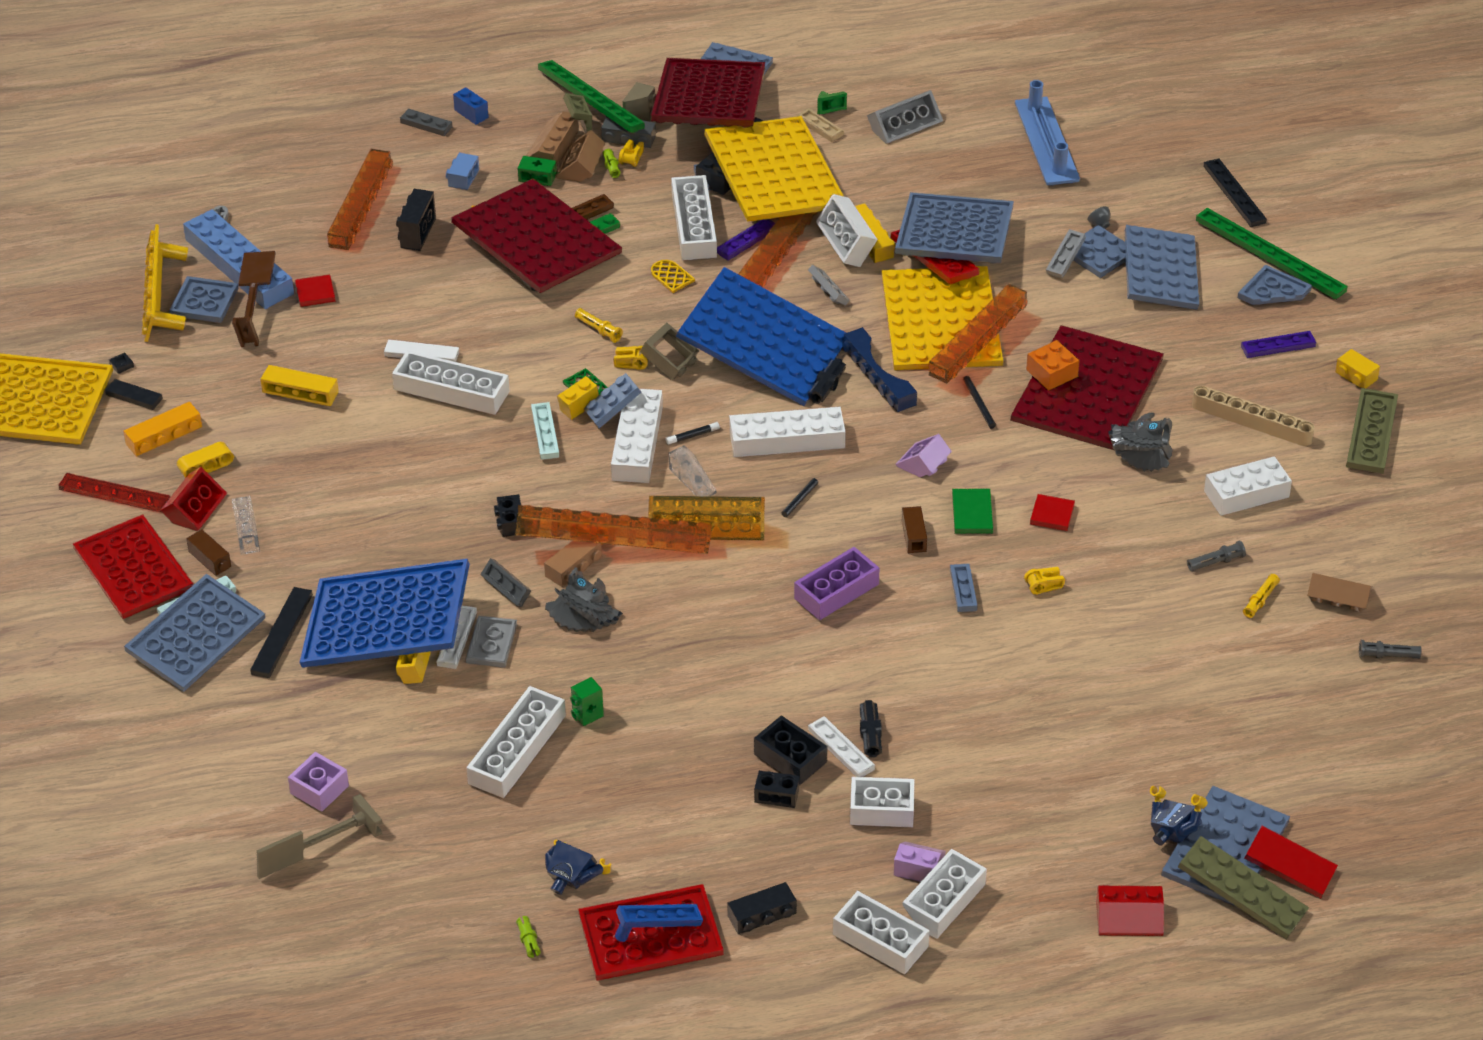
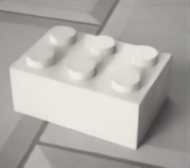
[850,777,914,827]

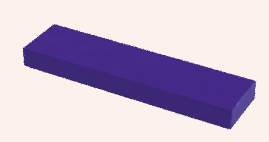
[717,219,778,261]
[1241,331,1316,358]

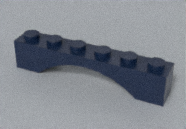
[842,327,917,413]

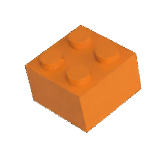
[1026,340,1079,390]

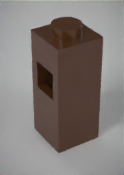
[901,506,927,554]
[186,529,231,576]

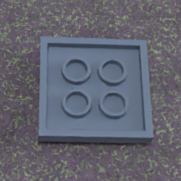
[1073,225,1126,278]
[169,276,239,323]

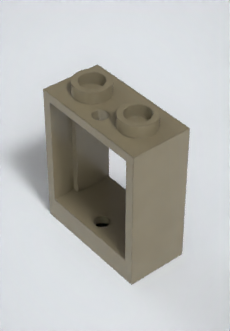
[640,323,699,380]

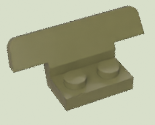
[563,93,592,134]

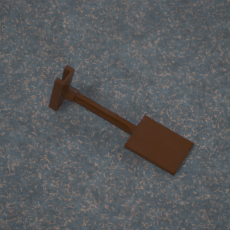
[232,251,276,347]

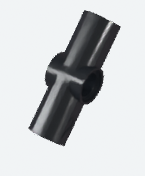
[809,358,846,404]
[860,700,882,758]

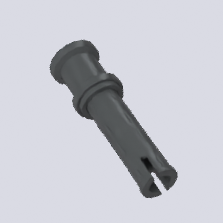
[1187,540,1246,571]
[1359,640,1421,659]

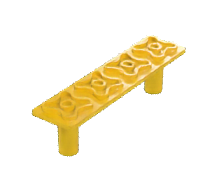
[142,224,188,342]

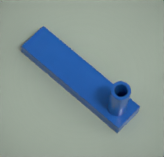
[615,904,703,942]

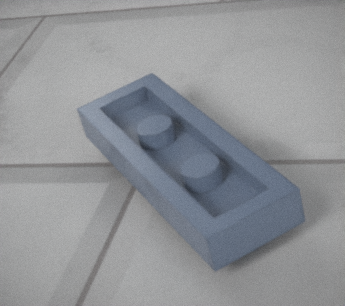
[950,564,977,612]

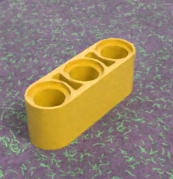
[177,441,234,478]

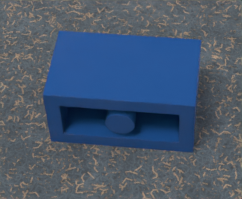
[453,87,489,125]

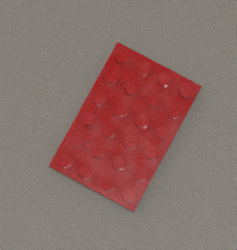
[73,514,193,619]
[578,884,724,981]

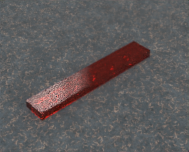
[58,473,171,513]

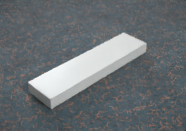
[384,340,459,362]
[437,606,477,669]
[808,716,875,777]

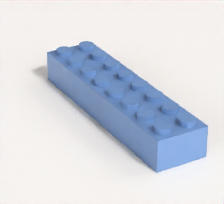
[183,209,294,309]

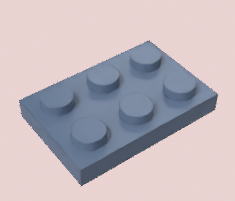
[584,373,641,428]

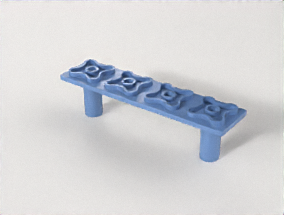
[1015,80,1080,185]

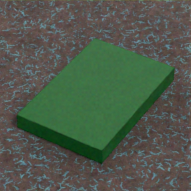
[952,489,993,534]

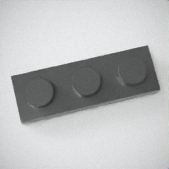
[400,109,453,136]
[480,558,532,607]

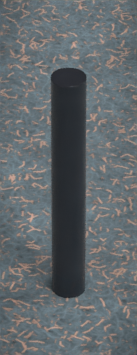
[781,478,818,517]

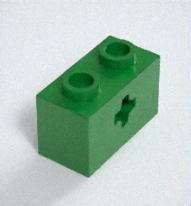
[517,156,557,186]
[570,677,604,727]

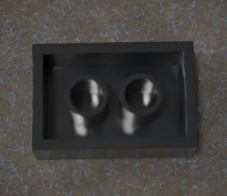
[396,188,436,251]
[754,715,828,785]

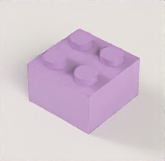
[288,752,349,812]

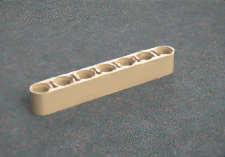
[1192,386,1315,446]

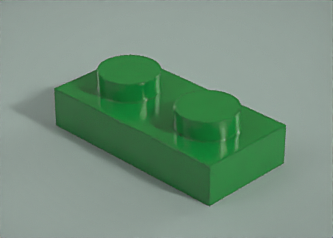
[590,213,620,234]

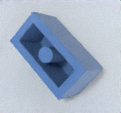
[446,152,479,190]

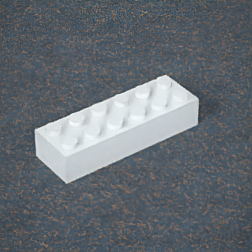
[671,175,717,260]
[392,350,510,415]
[611,389,663,483]
[729,407,845,457]
[467,686,566,798]

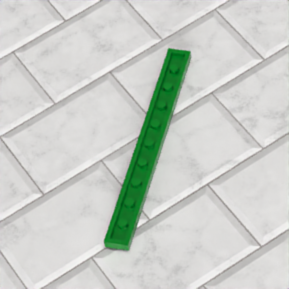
[538,60,645,133]
[1196,208,1348,300]

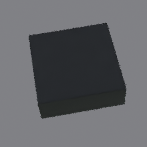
[109,353,134,374]

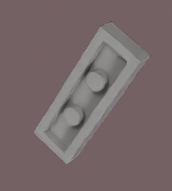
[1046,229,1086,279]
[808,265,850,305]

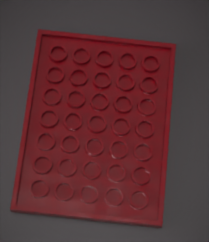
[651,58,765,128]
[451,179,622,293]
[1010,325,1164,451]

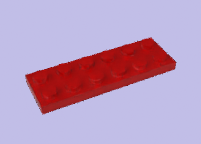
[890,230,979,284]

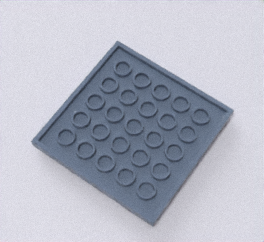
[895,192,1014,264]

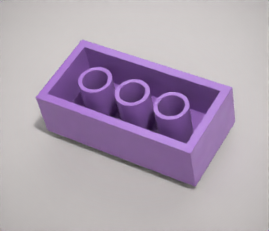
[794,547,880,620]

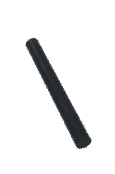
[963,376,996,429]

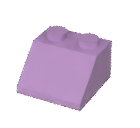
[896,434,952,477]
[894,842,945,882]

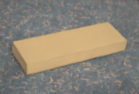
[797,108,844,142]

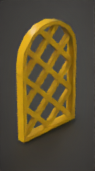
[651,260,695,293]

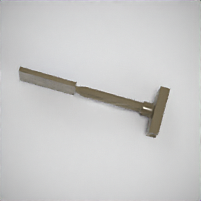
[257,794,382,879]

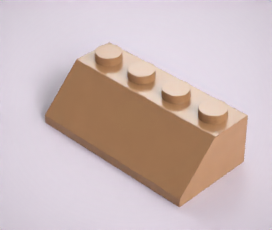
[526,111,579,167]

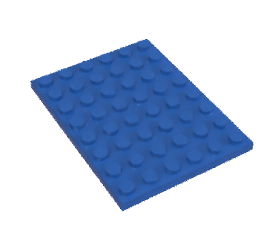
[676,267,846,406]
[299,559,470,668]

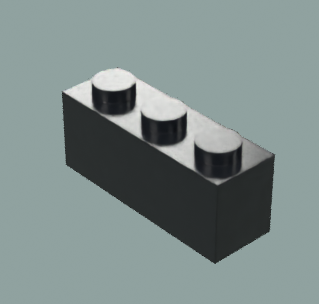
[727,882,797,934]

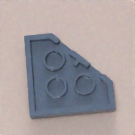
[1237,265,1312,305]

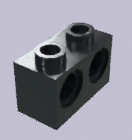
[494,494,525,537]
[754,770,800,808]

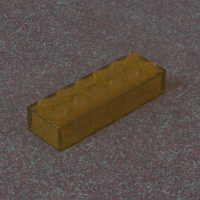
[648,496,765,541]

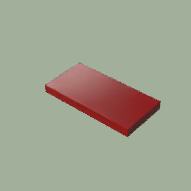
[1244,826,1338,899]

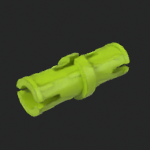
[603,149,621,178]
[516,916,541,958]

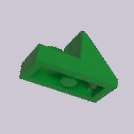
[817,91,847,115]

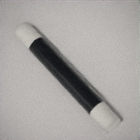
[666,422,720,445]

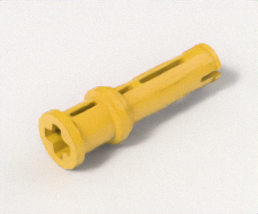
[575,308,623,343]

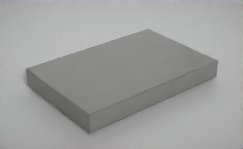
[466,616,517,668]

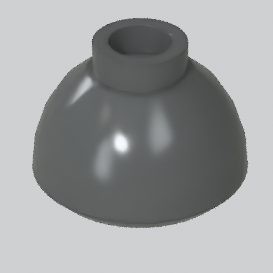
[1087,206,1111,229]

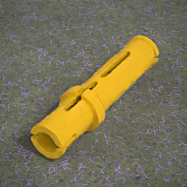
[1243,574,1280,618]

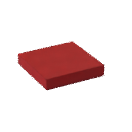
[295,274,336,307]
[1030,494,1075,531]

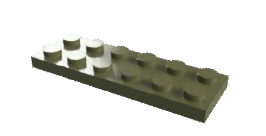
[1346,388,1398,474]
[1178,836,1309,940]

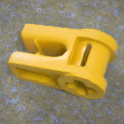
[618,139,644,167]
[613,346,648,370]
[1024,567,1065,595]

